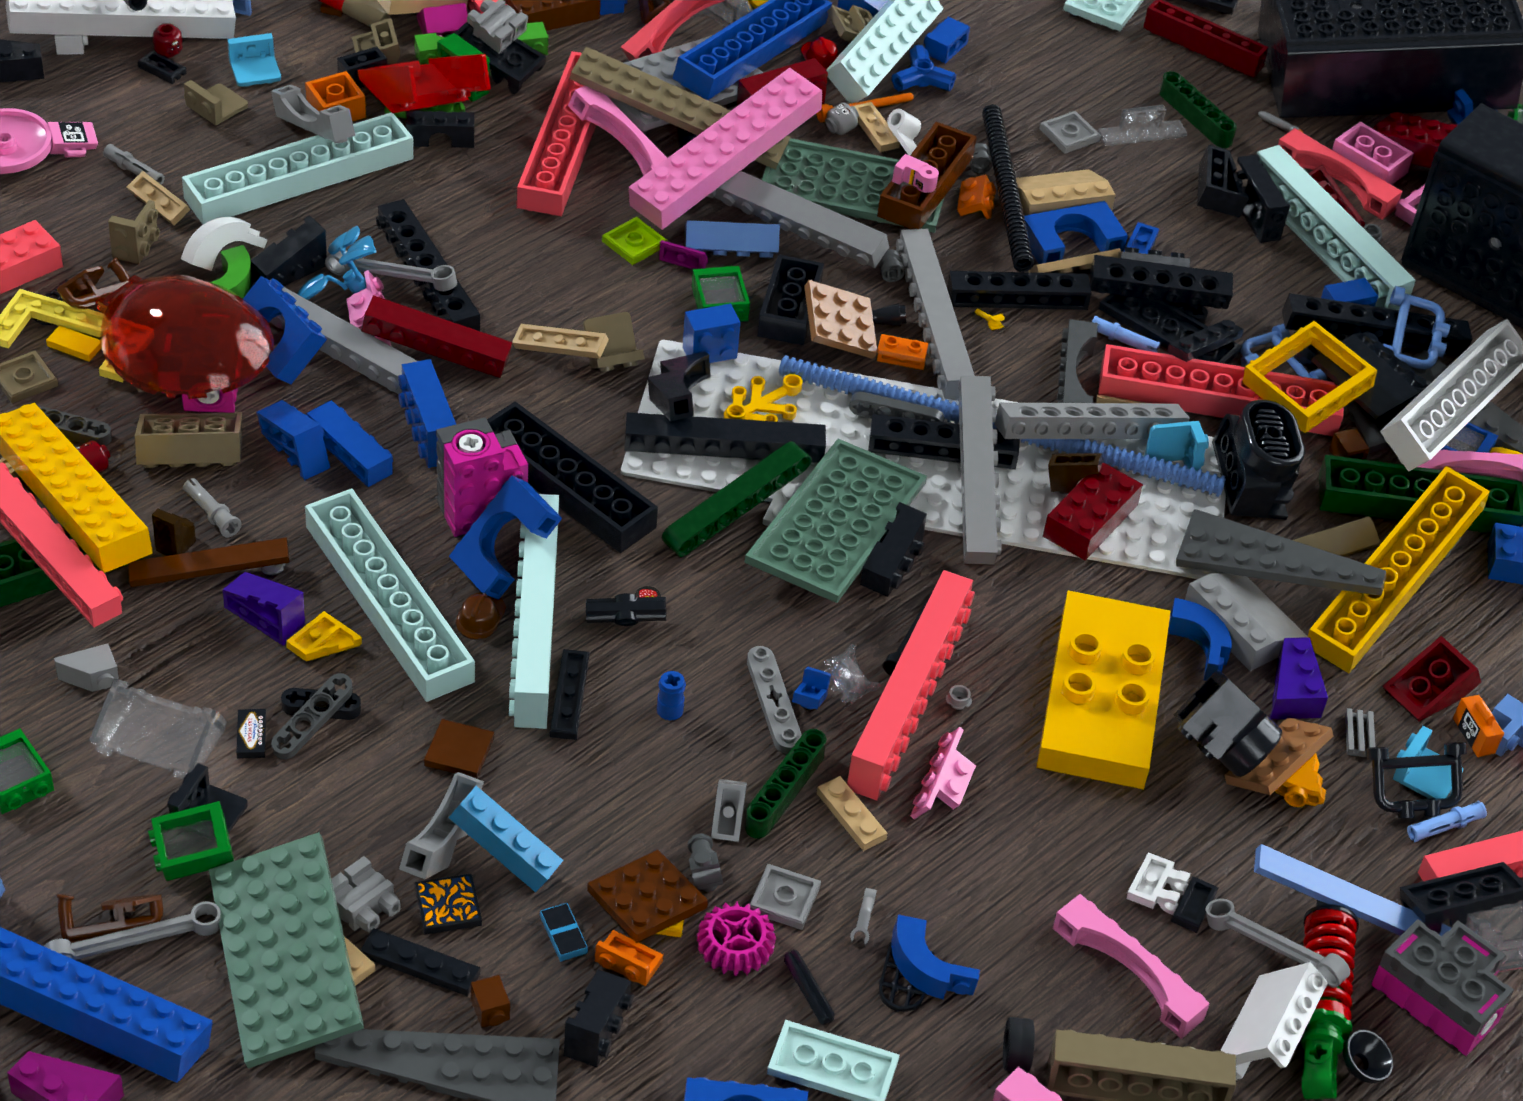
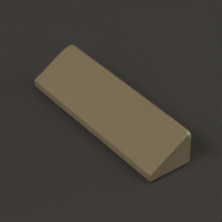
[1293,516,1381,557]

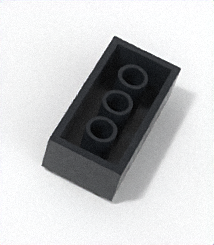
[757,254,824,345]

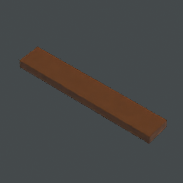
[128,537,290,587]

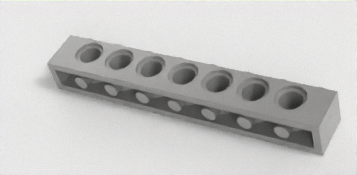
[994,403,1190,439]

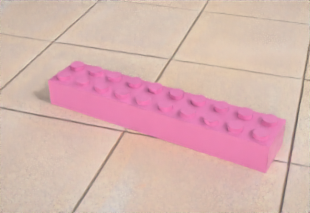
[629,68,822,230]

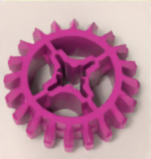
[697,902,776,977]

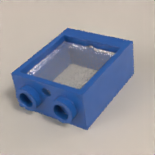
[1441,422,1498,453]

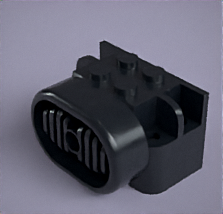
[1212,400,1305,520]
[1173,669,1283,777]

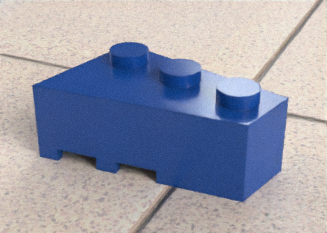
[256,400,330,480]

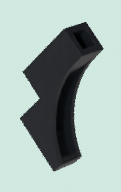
[647,351,711,421]

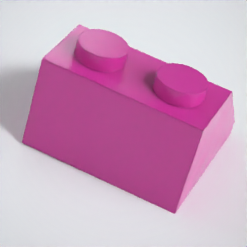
[416,3,467,37]

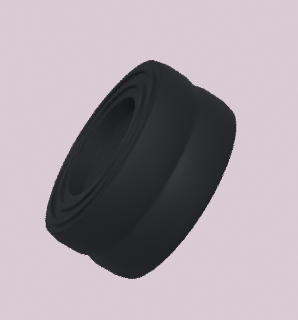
[1003,1017,1035,1073]

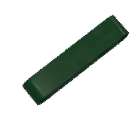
[1159,71,1237,149]
[745,729,827,838]

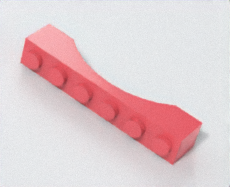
[621,0,725,61]
[1278,128,1402,220]

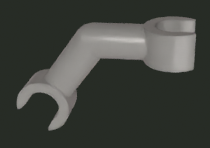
[850,888,877,945]

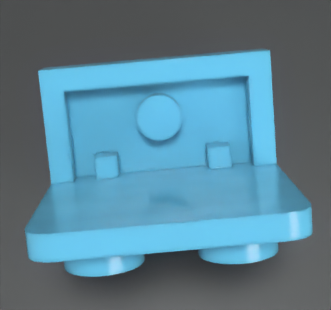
[227,33,281,87]
[1144,421,1209,471]
[1393,726,1463,799]

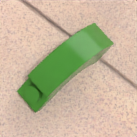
[190,245,252,308]

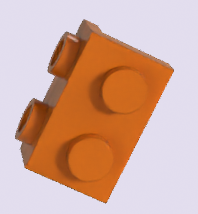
[957,174,996,219]
[877,334,928,370]
[595,930,664,986]

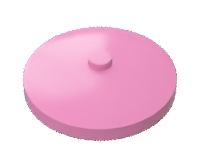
[0,108,52,174]

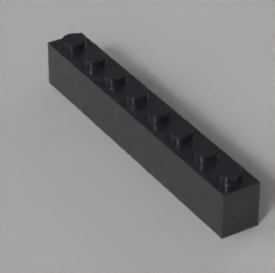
[624,412,826,463]

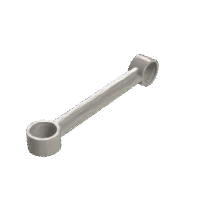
[325,251,457,291]
[1206,899,1350,988]
[44,902,221,960]

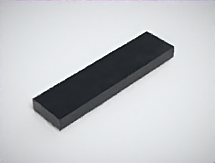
[550,649,590,740]

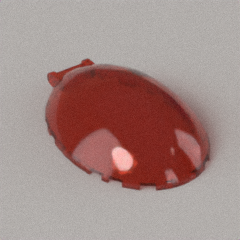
[95,274,274,399]

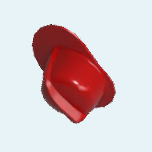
[801,37,838,70]

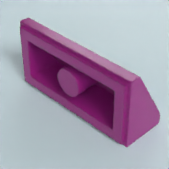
[659,240,708,269]

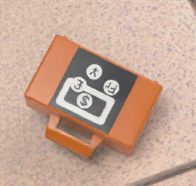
[1453,695,1504,757]

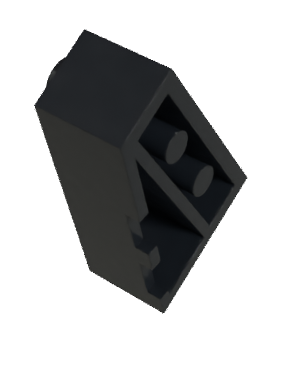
[250,215,327,286]
[860,502,927,597]

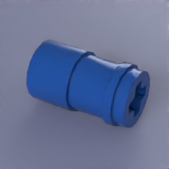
[657,671,686,720]

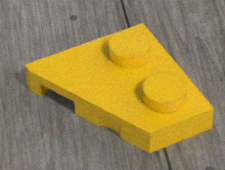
[286,611,362,662]

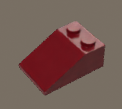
[1382,636,1482,721]

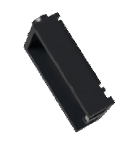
[1236,154,1290,243]

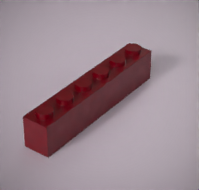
[1143,0,1269,77]
[361,295,513,378]

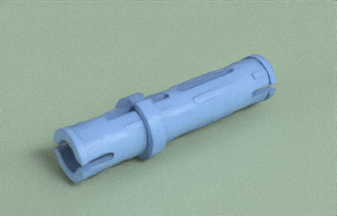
[1092,315,1161,352]
[1407,801,1487,842]

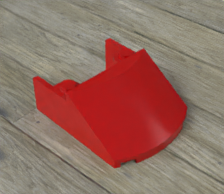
[358,54,491,114]

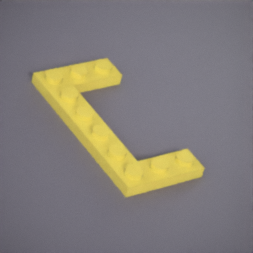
[0,289,155,383]

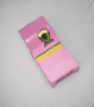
[892,154,939,193]

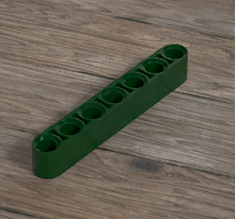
[661,441,812,557]

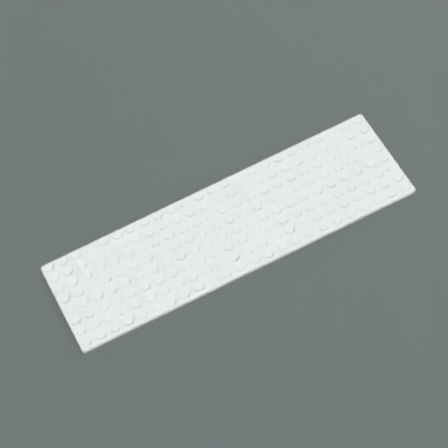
[621,340,1226,579]

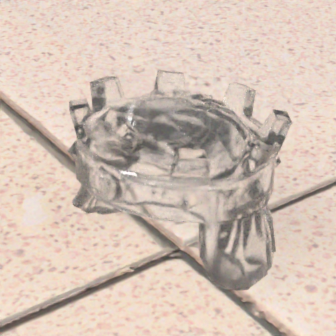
[823,644,881,704]

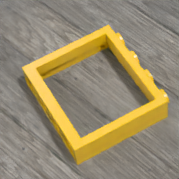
[1243,321,1377,433]

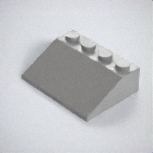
[1185,573,1308,671]

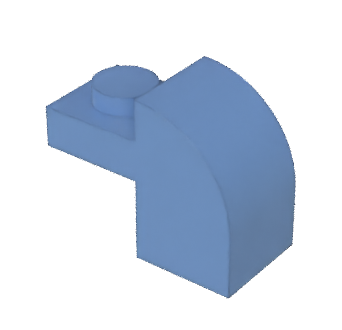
[1492,694,1523,757]

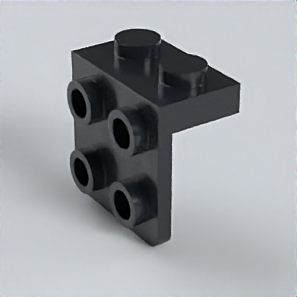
[167,763,248,843]

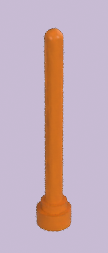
[816,93,914,123]

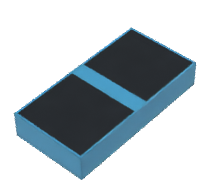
[540,903,588,962]

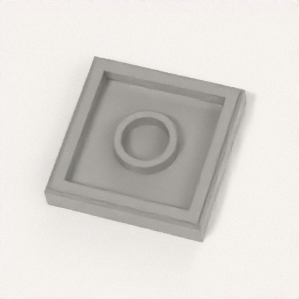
[1039,111,1101,154]
[750,864,821,930]

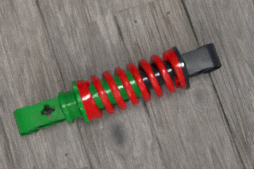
[1301,900,1359,1100]

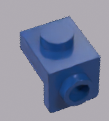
[792,667,831,709]

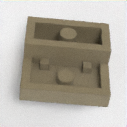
[827,5,873,44]
[352,18,400,65]

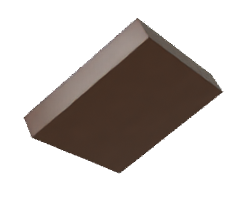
[424,719,494,779]

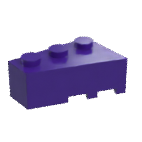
[223,572,305,646]
[1270,637,1328,720]

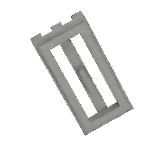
[1345,708,1375,757]

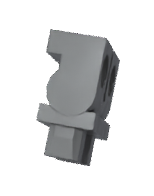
[467,0,528,53]
[332,856,401,933]

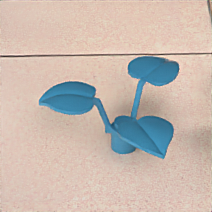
[297,226,377,300]

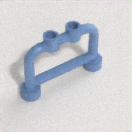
[1383,286,1450,369]
[1241,324,1327,381]

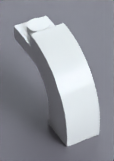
[181,217,267,271]

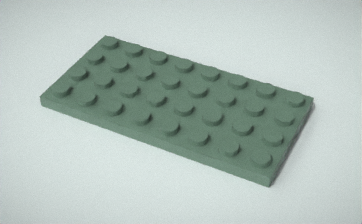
[762,138,945,233]
[744,439,927,603]
[209,832,364,1068]

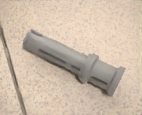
[183,478,242,538]

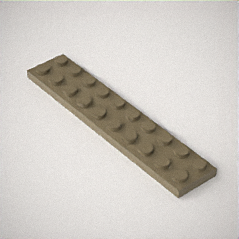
[569,47,791,170]

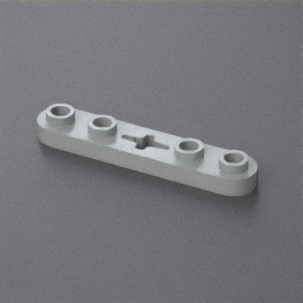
[747,646,802,754]

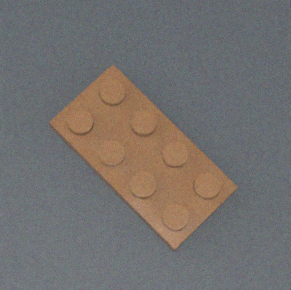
[1225,718,1333,795]

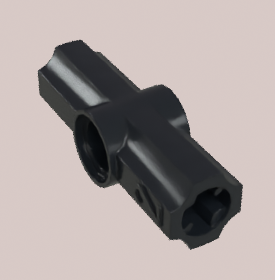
[586,593,667,626]

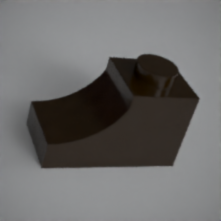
[1048,453,1103,494]
[152,508,196,556]

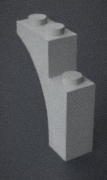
[399,772,484,879]

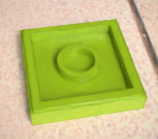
[602,216,667,265]

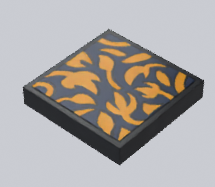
[414,873,482,935]

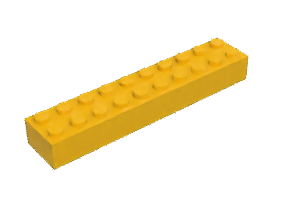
[0,402,153,573]
[1308,466,1490,673]

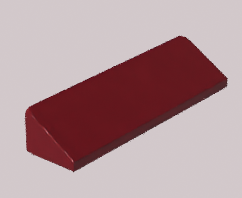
[1309,165,1366,228]

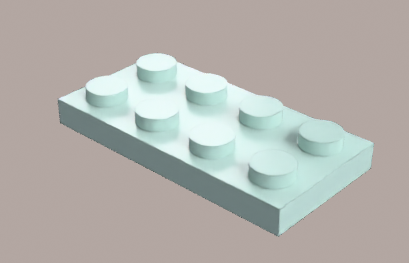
[767,1020,900,1101]

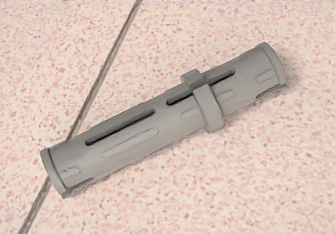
[103,144,165,185]

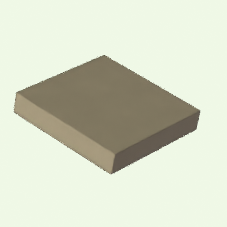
[0,350,58,403]

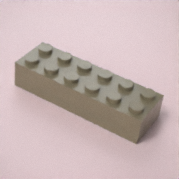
[1046,1029,1236,1101]

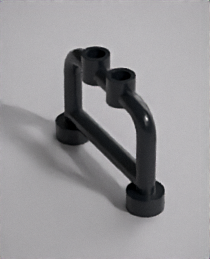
[1366,742,1467,818]

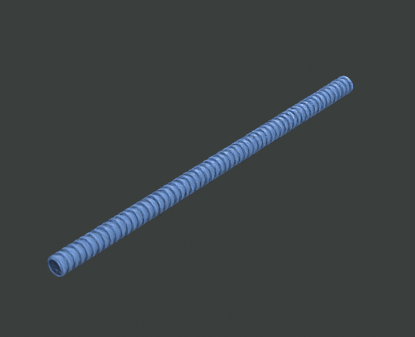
[779,355,1226,497]

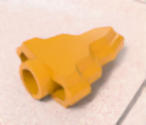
[1275,753,1326,807]

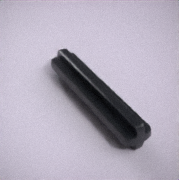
[784,950,835,1025]

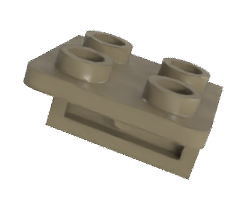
[184,80,248,125]
[108,200,160,264]
[583,312,644,372]

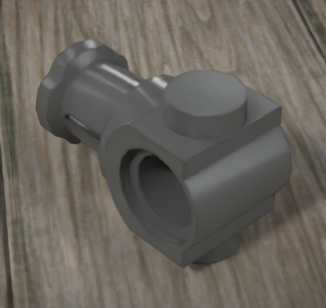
[688,833,724,892]

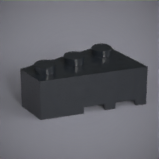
[0,39,44,83]
[1197,144,1249,218]
[564,969,634,1067]

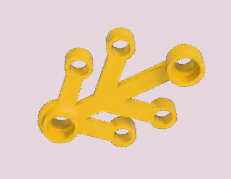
[724,374,803,422]

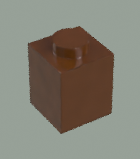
[1329,428,1369,460]
[471,975,510,1028]

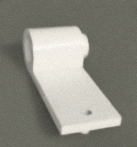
[888,109,921,156]

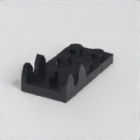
[455,22,546,94]
[1400,862,1523,934]

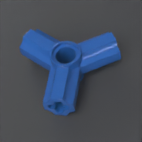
[891,45,956,92]

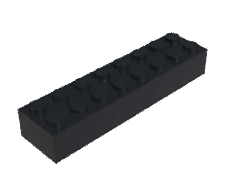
[487,401,658,553]

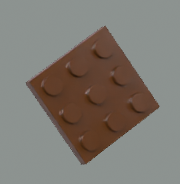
[587,850,708,943]

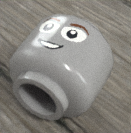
[825,103,859,136]

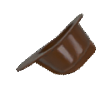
[456,592,506,640]

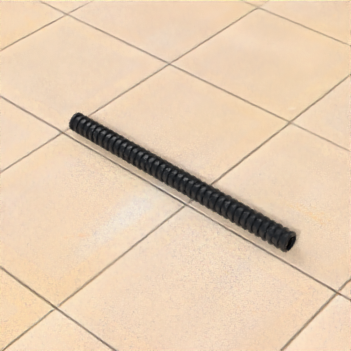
[982,104,1034,272]

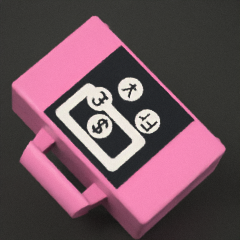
[47,122,98,158]

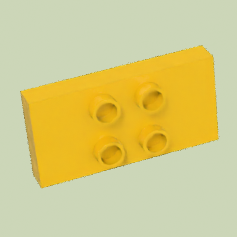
[1036,591,1171,789]

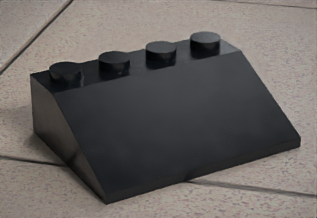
[1311,332,1428,420]

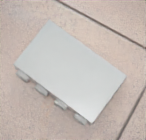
[1220,962,1327,1080]

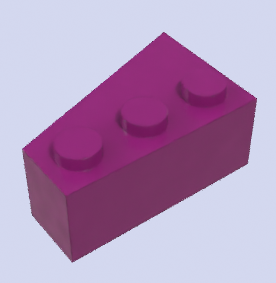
[7,1051,124,1101]

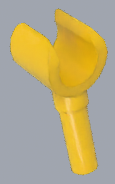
[975,309,1005,330]

